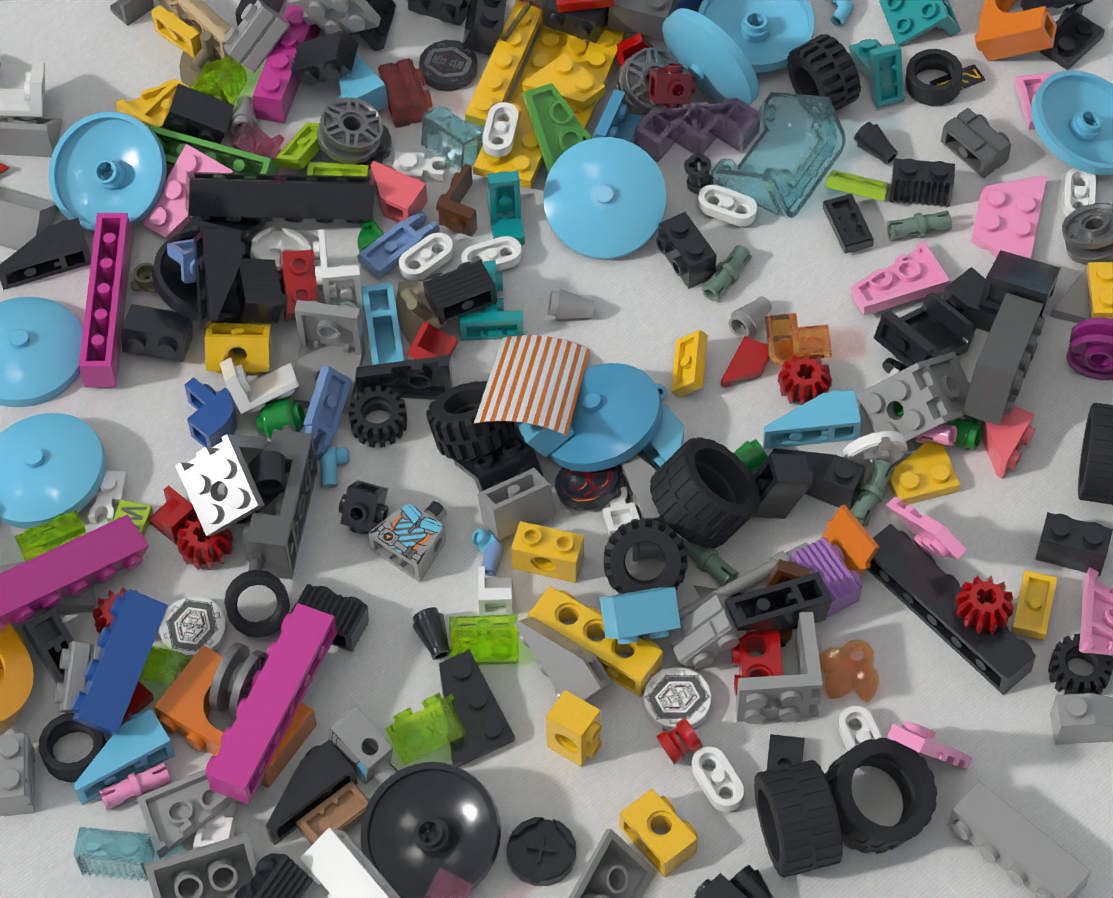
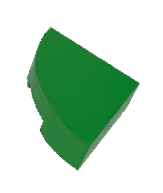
[357,220,384,253]

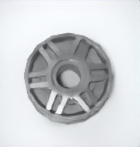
[617,47,679,114]
[317,97,383,164]
[1062,203,1113,265]
[209,642,267,718]

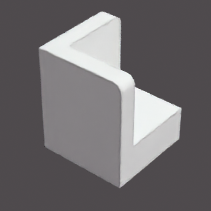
[478,566,513,616]

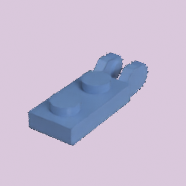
[357,211,440,279]
[300,366,352,460]

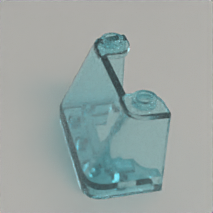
[711,92,846,218]

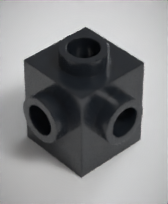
[339,480,389,534]

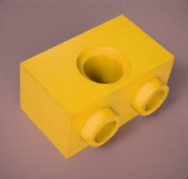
[205,323,272,374]
[511,521,584,583]
[546,690,602,767]
[619,789,698,878]

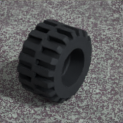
[787,34,861,117]
[426,381,515,460]
[603,518,688,594]

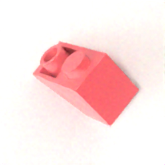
[371,161,428,223]
[982,405,1036,479]

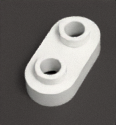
[482,102,519,157]
[1063,168,1096,217]
[698,185,757,226]
[399,233,454,281]
[461,236,521,272]
[838,706,882,772]
[692,746,744,812]

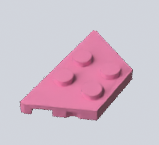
[971,176,1047,259]
[1079,567,1113,655]

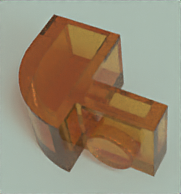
[765,313,832,366]

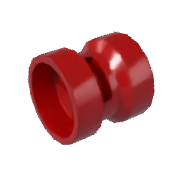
[656,718,704,765]

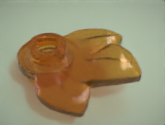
[819,640,879,702]

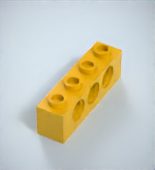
[527,586,663,697]

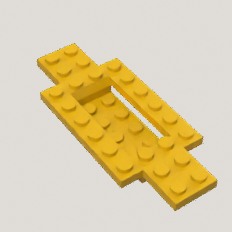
[465,0,627,189]

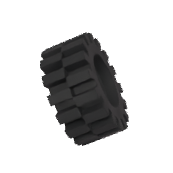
[348,386,407,448]
[1048,633,1113,695]

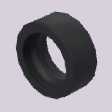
[905,49,963,106]
[224,570,290,638]
[38,713,107,783]

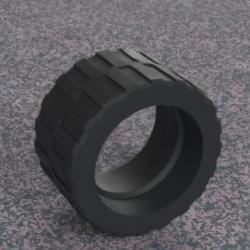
[1078,403,1113,505]
[650,437,761,548]
[825,738,938,854]
[754,760,843,878]

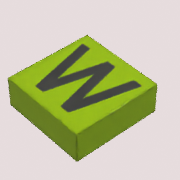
[113,500,153,537]

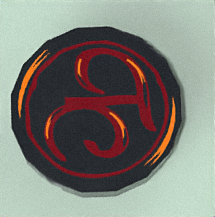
[555,466,620,510]

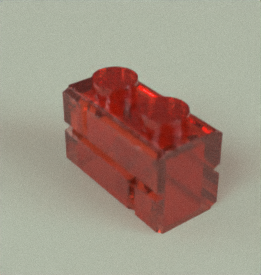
[378,58,433,128]

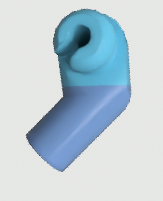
[472,528,503,576]

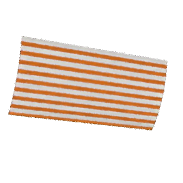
[474,335,590,436]

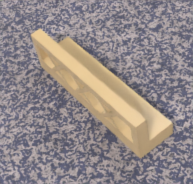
[159,0,236,66]

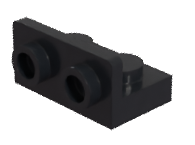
[1040,4,1105,70]

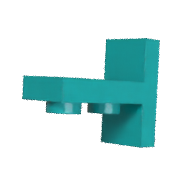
[849,39,904,108]
[487,171,525,245]
[460,260,524,341]

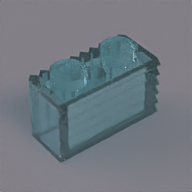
[421,105,483,171]
[73,827,155,881]

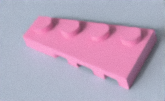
[887,721,972,770]

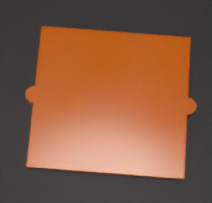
[820,505,879,577]

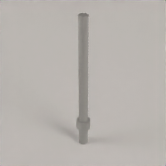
[638,542,809,640]

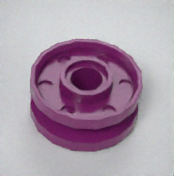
[1067,317,1113,380]

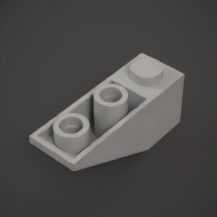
[515,616,613,702]

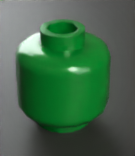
[256,397,306,440]

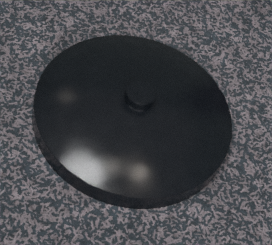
[152,230,252,323]
[360,762,501,898]

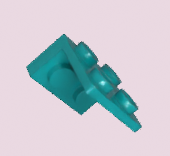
[879,0,961,46]

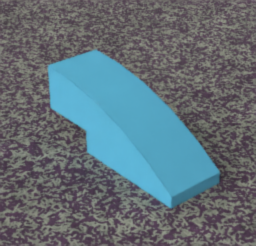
[361,282,404,365]

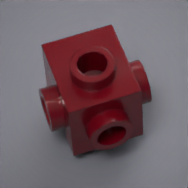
[648,63,696,108]

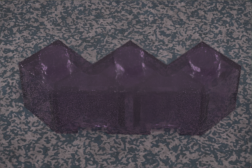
[634,98,762,163]

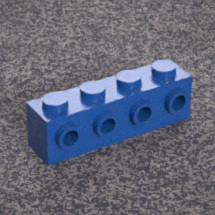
[71,589,168,736]

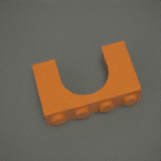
[975,0,1057,61]
[154,645,317,788]

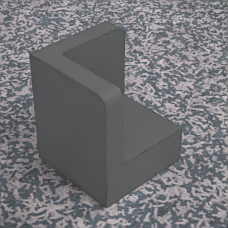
[110,0,154,26]

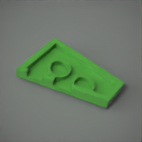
[522,83,592,174]

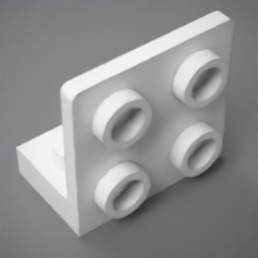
[0,62,45,120]
[313,229,364,313]
[220,358,299,414]

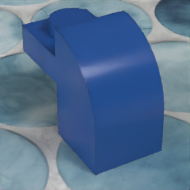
[184,377,237,448]

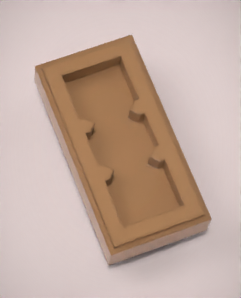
[296,781,369,845]

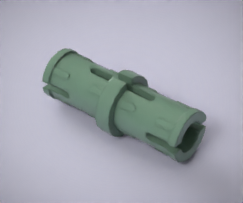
[887,210,952,240]
[701,245,752,301]
[851,460,895,526]
[681,537,739,586]

